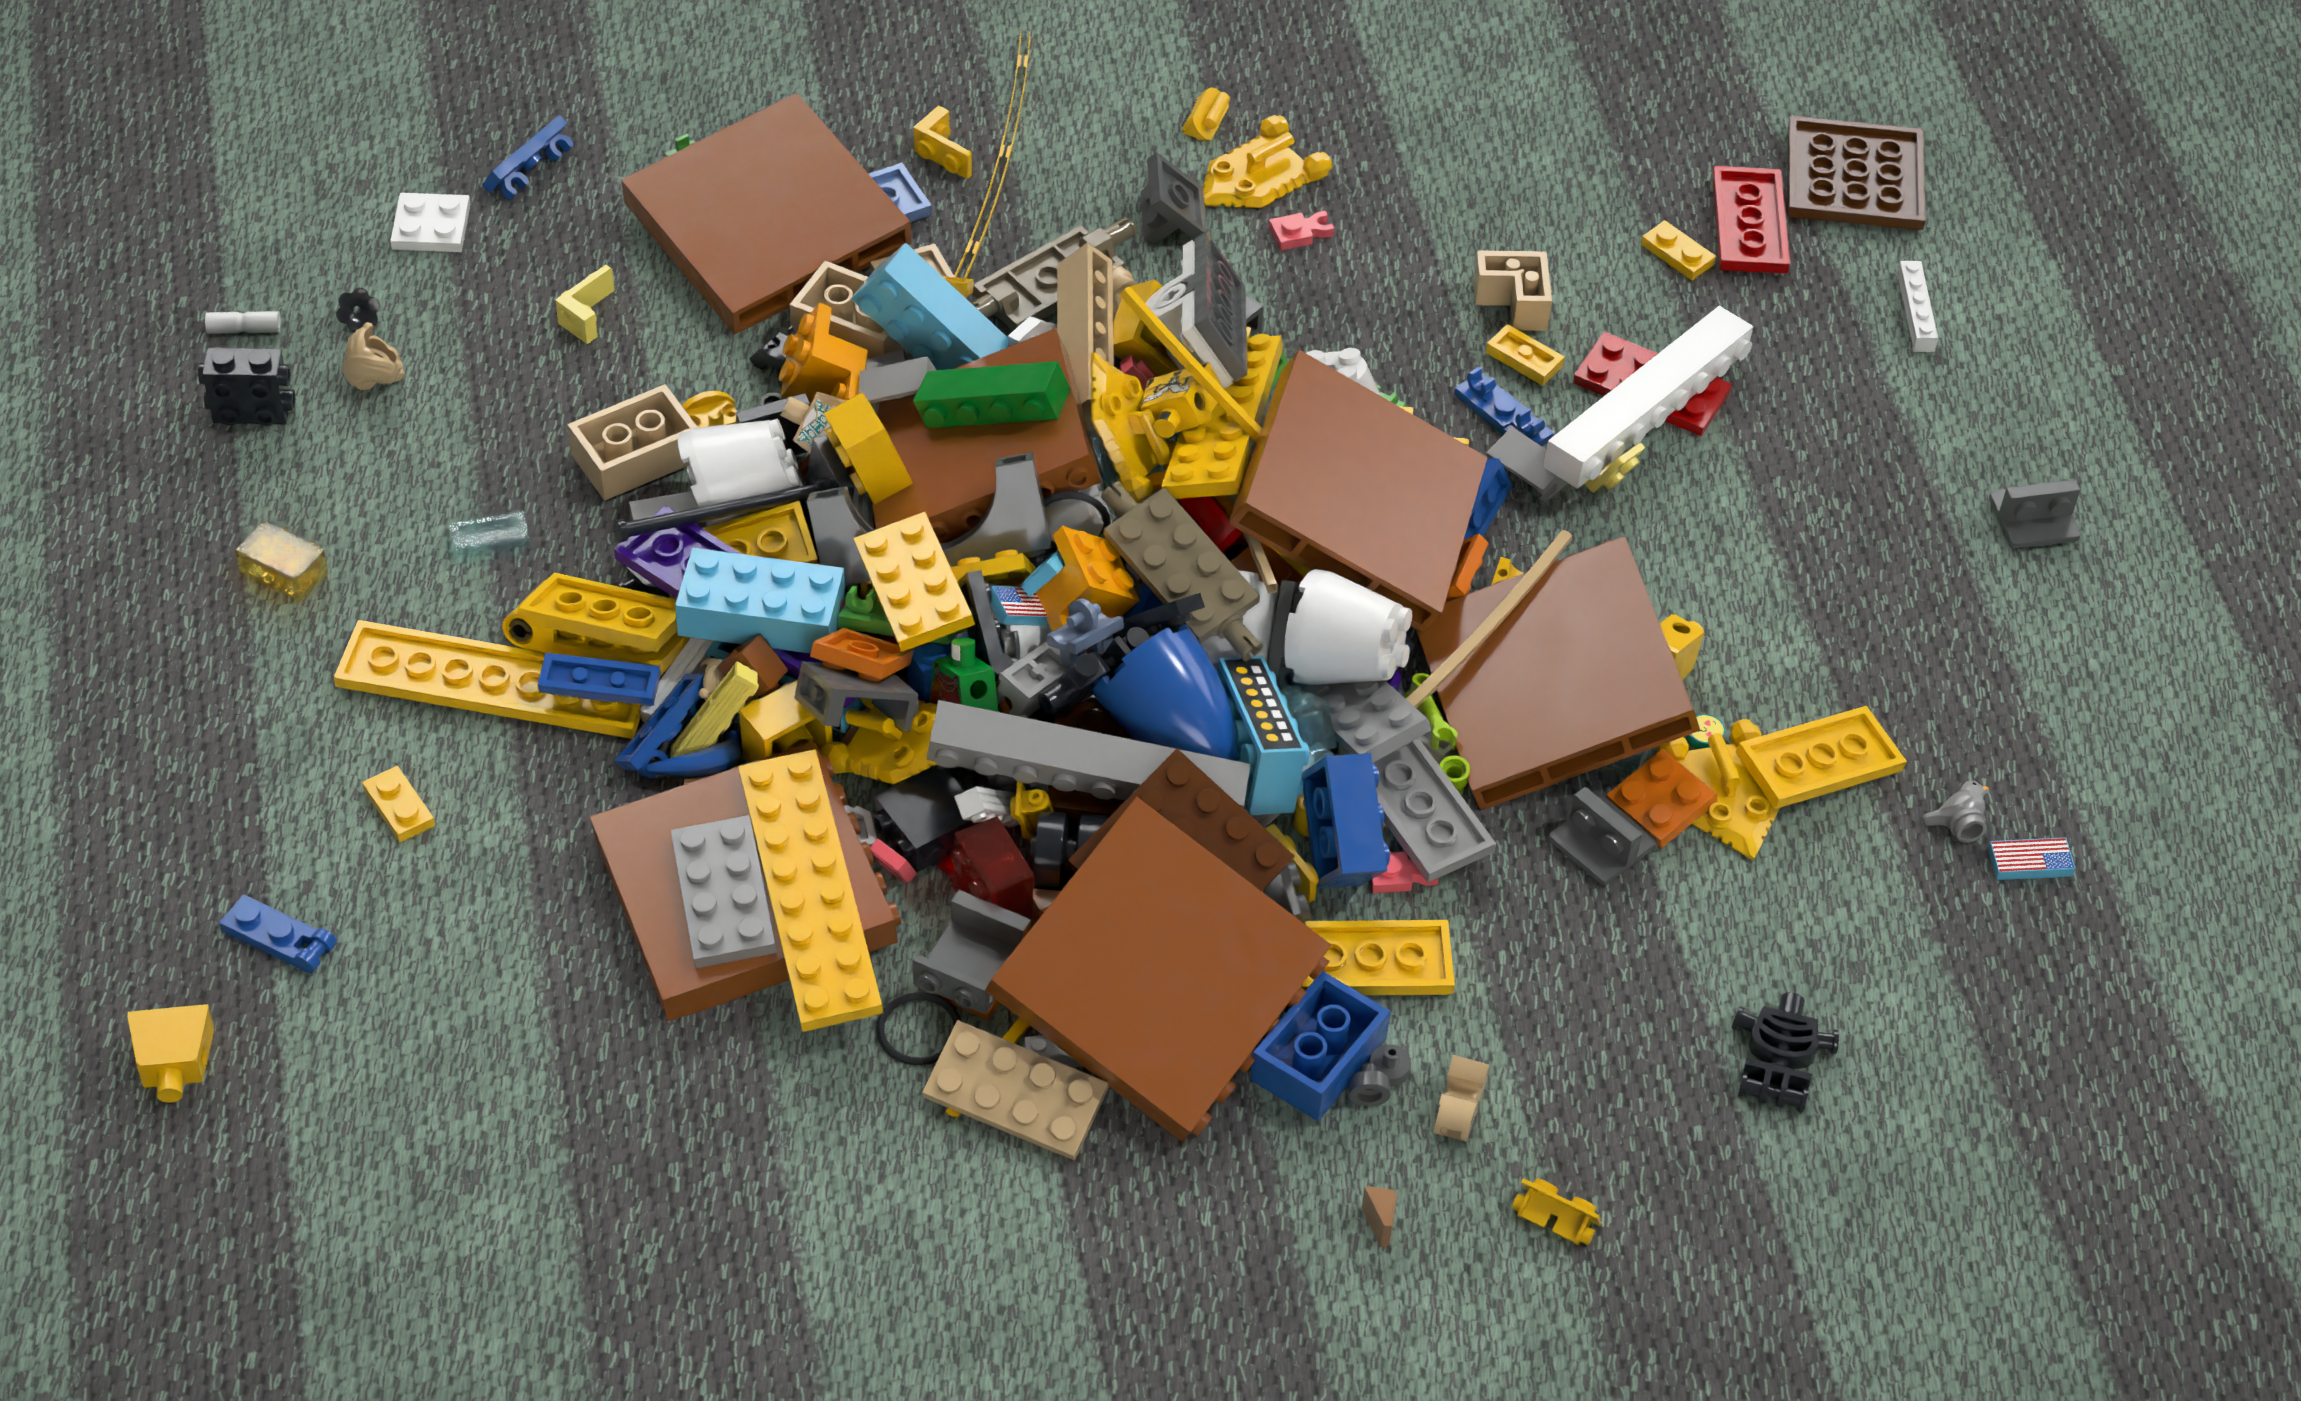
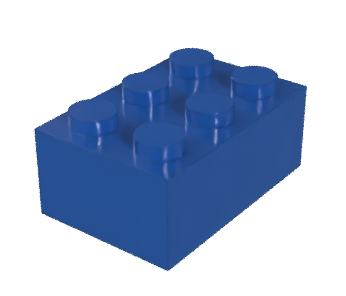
[1301,753,1390,889]
[1250,971,1391,1122]

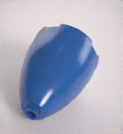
[1093,623,1239,761]

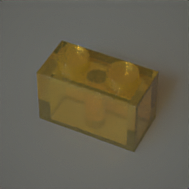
[235,521,329,602]

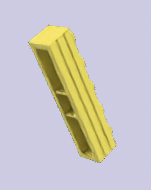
[670,661,759,758]

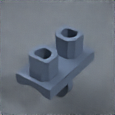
[1047,598,1124,667]

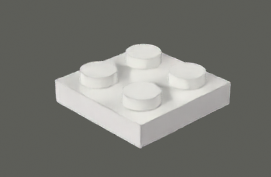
[391,193,470,252]

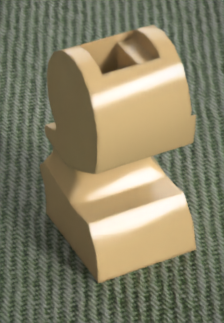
[1434,1055,1489,1142]

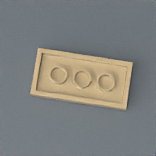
[922,1020,1109,1160]

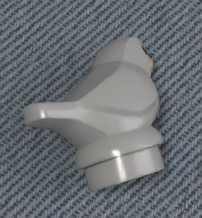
[1922,780,1989,843]

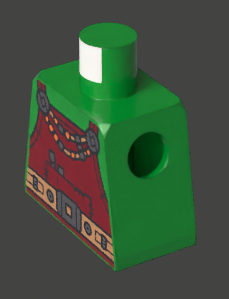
[930,638,998,712]

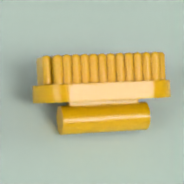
[1182,87,1230,141]

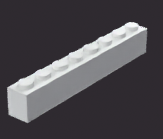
[1543,306,1753,489]

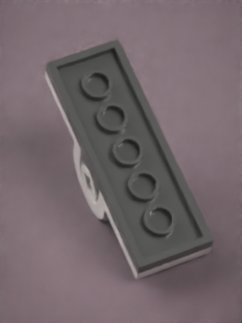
[1145,231,1247,389]

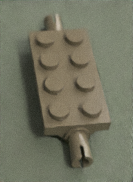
[971,216,1137,331]
[1101,481,1263,661]

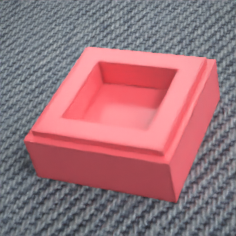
[870,839,917,883]

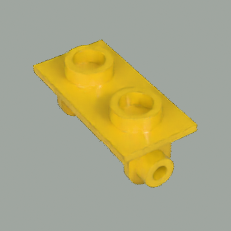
[1010,781,1054,844]
[1512,1178,1602,1246]

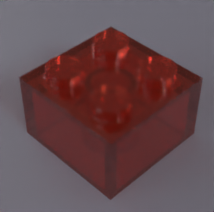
[950,816,1034,919]

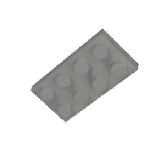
[1295,680,1432,763]
[1373,738,1496,883]
[671,815,776,968]

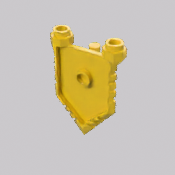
[1203,115,1332,208]
[1091,352,1176,503]
[820,698,937,784]
[1656,719,1780,861]

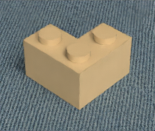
[1473,251,1552,331]

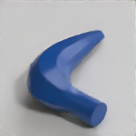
[647,730,742,777]

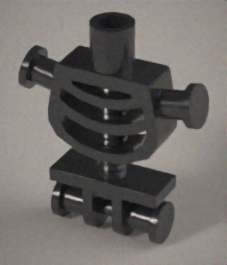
[1038,627,1149,718]
[1732,992,1839,1113]

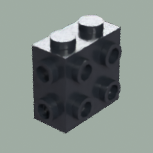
[198,348,296,426]
[872,765,983,872]

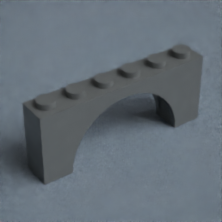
[807,452,1051,591]

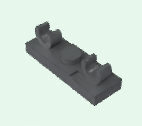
[1267,580,1303,693]

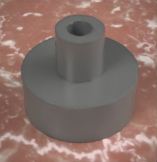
[1370,1044,1411,1086]
[1348,1063,1390,1106]

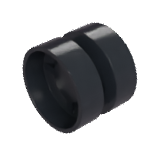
[1029,811,1108,891]

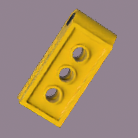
[502,572,691,675]

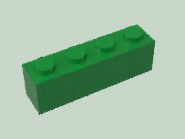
[913,361,1071,428]

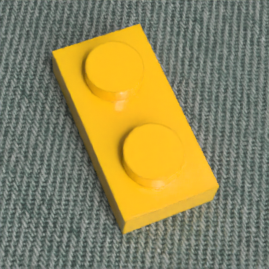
[1641,221,1716,280]
[1486,324,1565,386]
[362,766,435,843]

